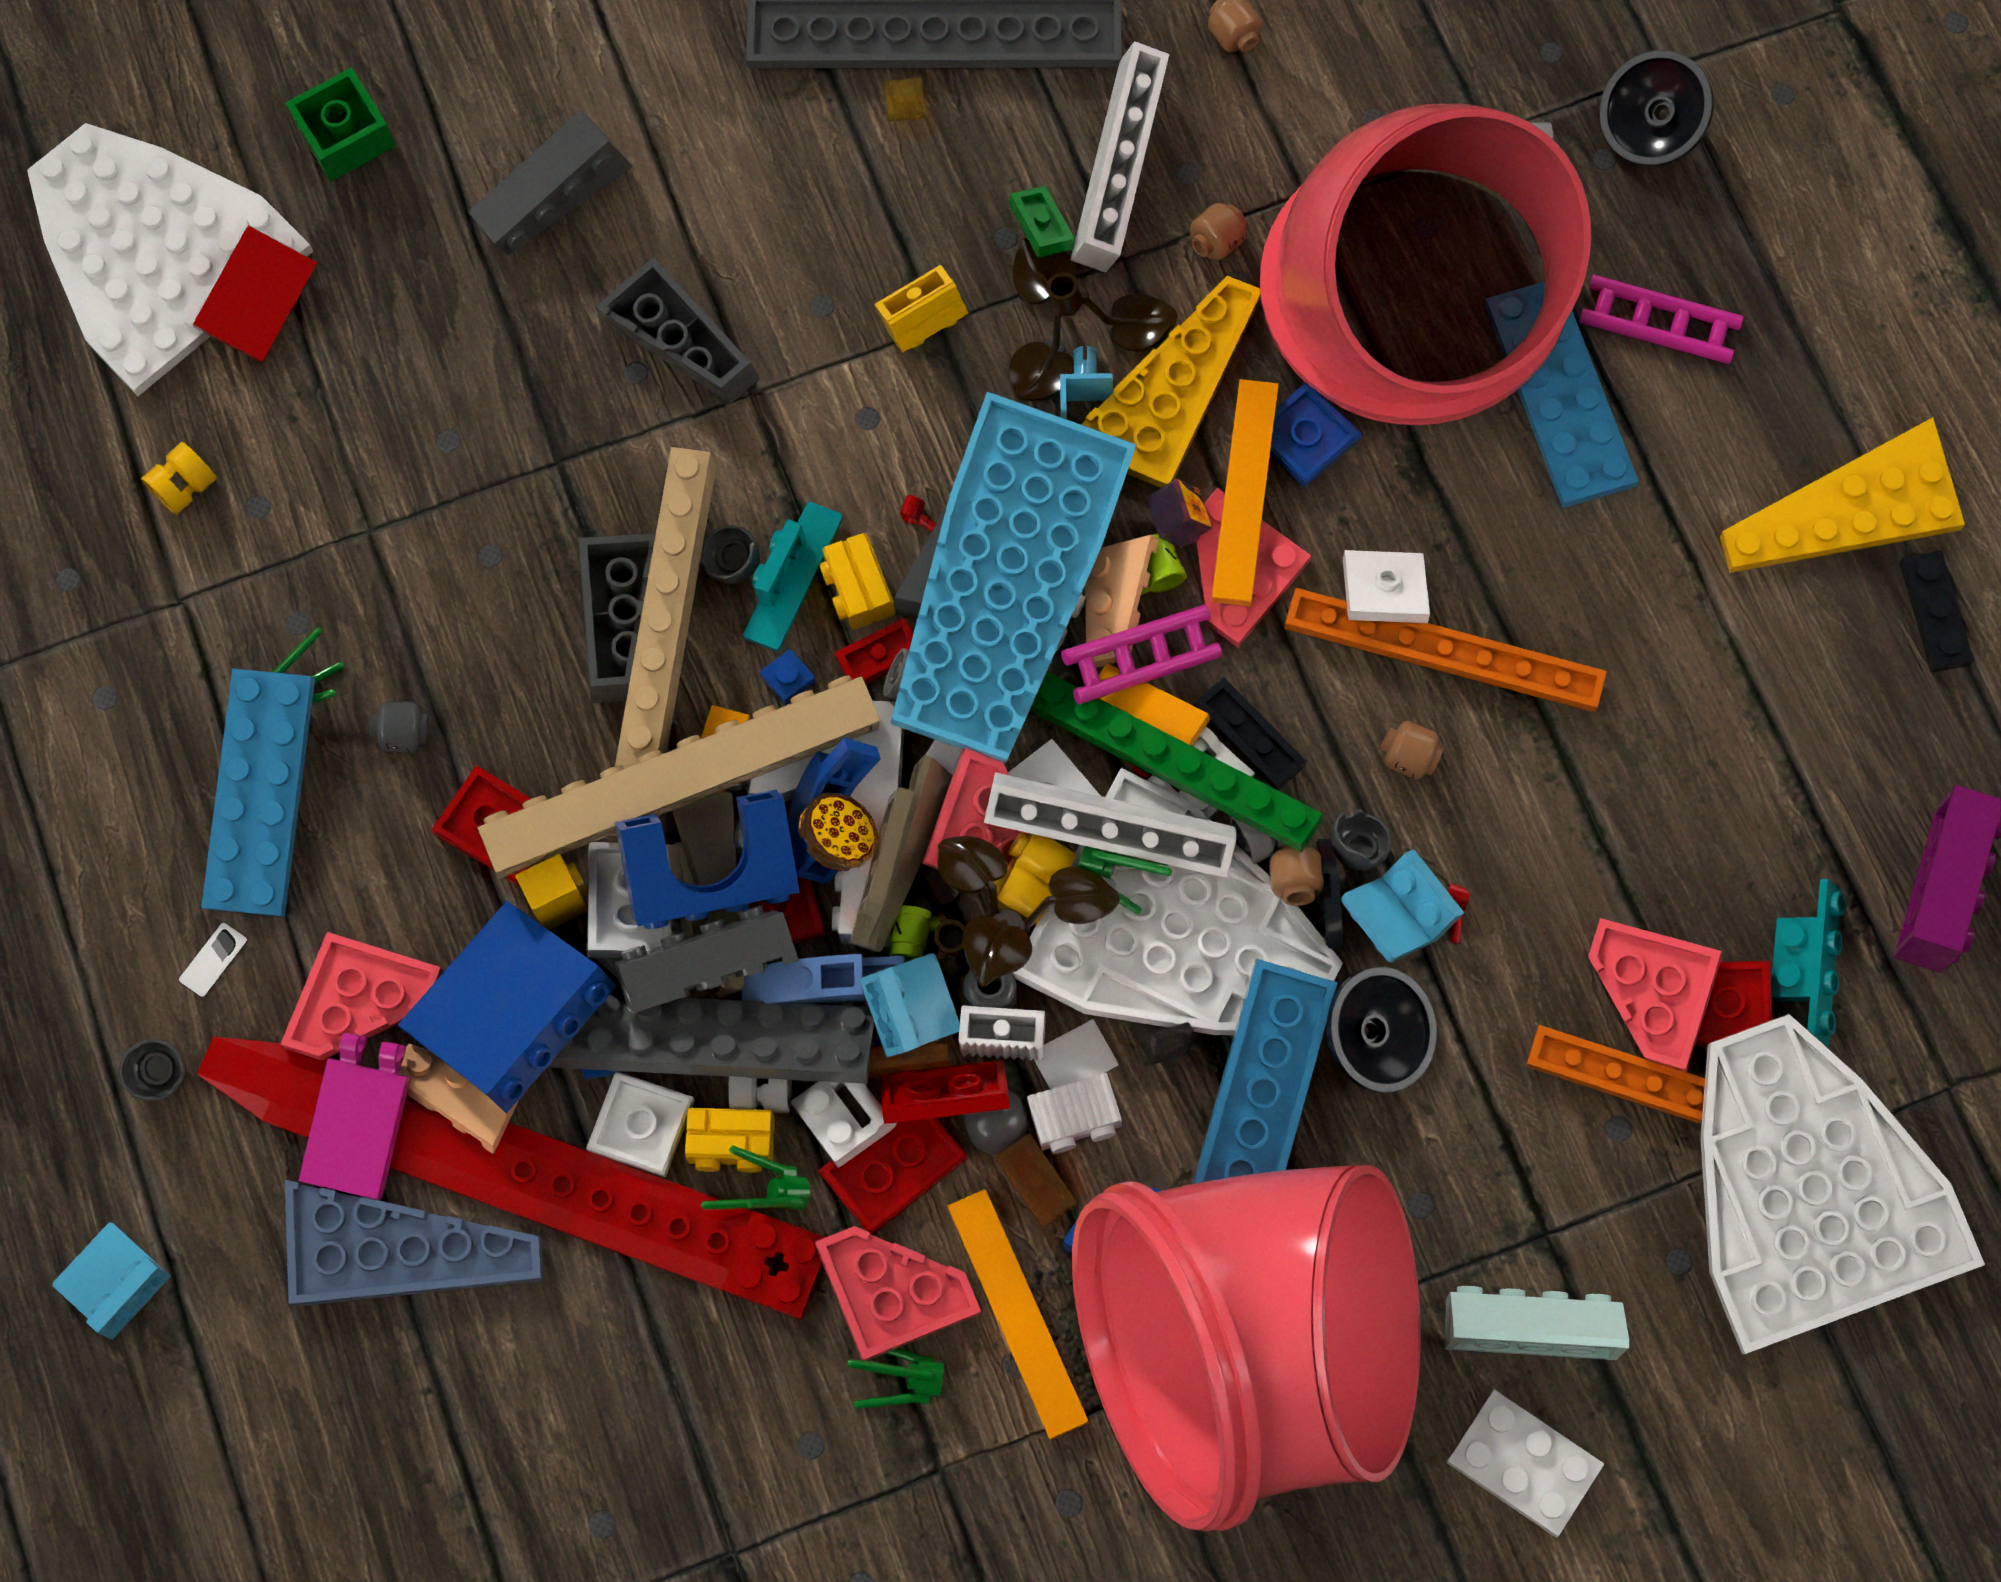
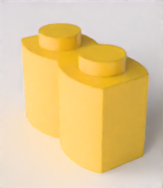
[989,833,1077,926]

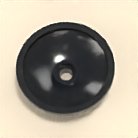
[1600,50,1714,166]
[1327,967,1437,1093]

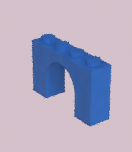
[615,790,800,929]

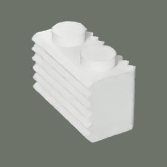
[959,1006,1046,1062]
[1027,1073,1122,1154]

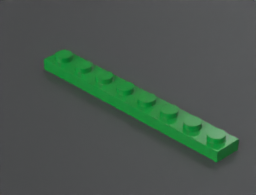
[1029,672,1323,853]

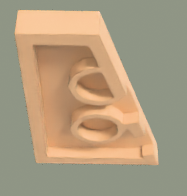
[1084,535,1159,668]
[400,1043,518,1154]

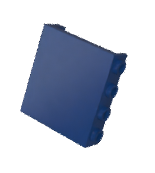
[398,901,617,1113]

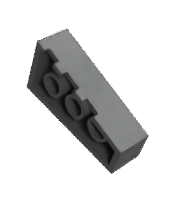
[579,533,656,703]

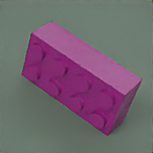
[1893,785,2001,973]

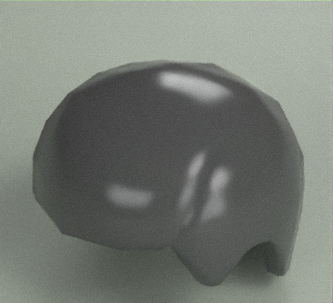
[700,525,760,585]
[1329,810,1392,870]
[118,1038,186,1102]
[964,1090,1028,1155]

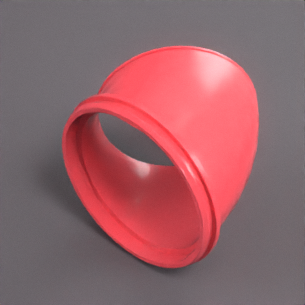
[1260,104,1591,425]
[1072,1165,1421,1531]

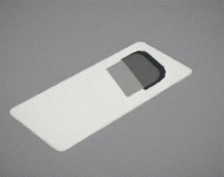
[179,923,247,997]

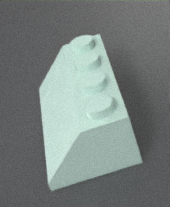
[1445,1286,1629,1360]

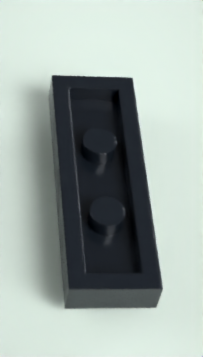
[1900,550,1974,673]
[1194,677,1307,790]

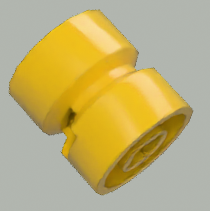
[141,441,217,516]

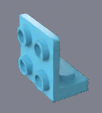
[1341,849,1464,962]
[859,953,960,1057]
[53,1223,171,1340]

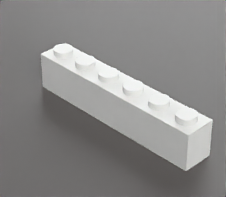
[1070,41,1169,272]
[832,701,905,946]
[984,772,1236,878]

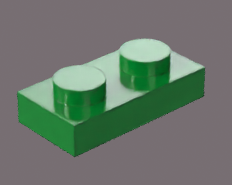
[1009,186,1075,258]

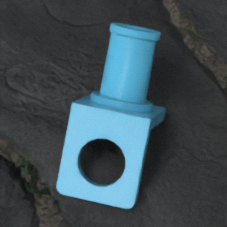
[1060,346,1113,420]

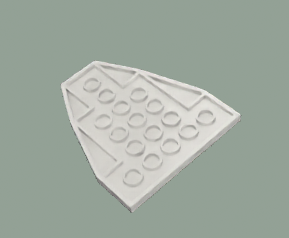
[27,123,313,397]
[1011,768,1343,1036]
[1701,1014,1985,1354]

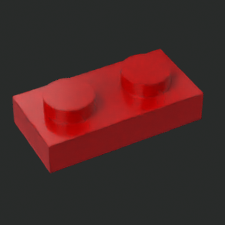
[834,617,914,685]

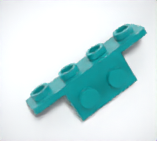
[743,502,843,652]
[1771,879,1846,1048]

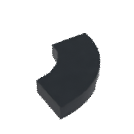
[1316,839,1343,948]

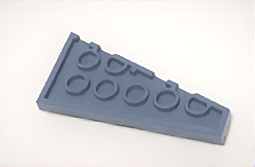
[284,1179,544,1307]

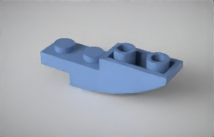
[741,954,905,1005]

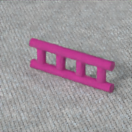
[1579,274,1744,365]
[1061,604,1222,704]

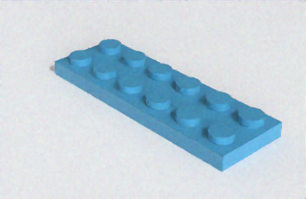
[1484,282,1639,509]
[201,668,315,917]
[1192,959,1338,1184]

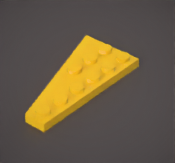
[1081,276,1261,491]
[1720,417,1965,573]

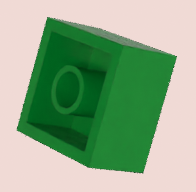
[285,67,396,182]

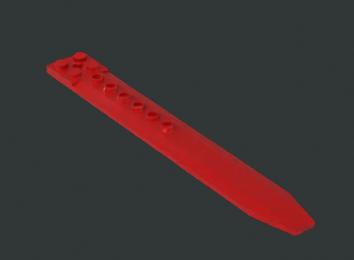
[197,1036,826,1321]

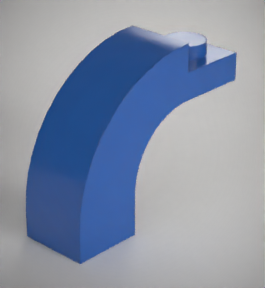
[788,737,881,884]

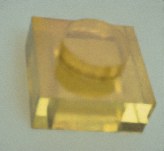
[884,77,926,122]

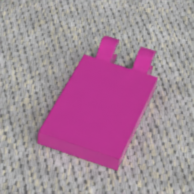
[298,1032,411,1200]

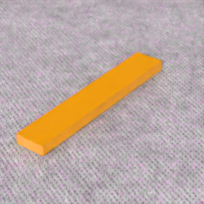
[1211,379,1279,607]
[947,1189,1089,1440]

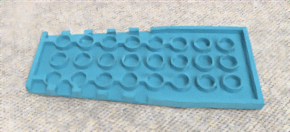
[891,392,1137,763]

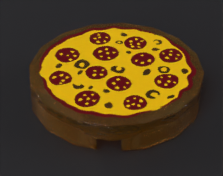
[798,793,878,871]

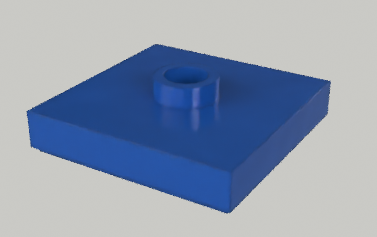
[1270,383,1362,488]

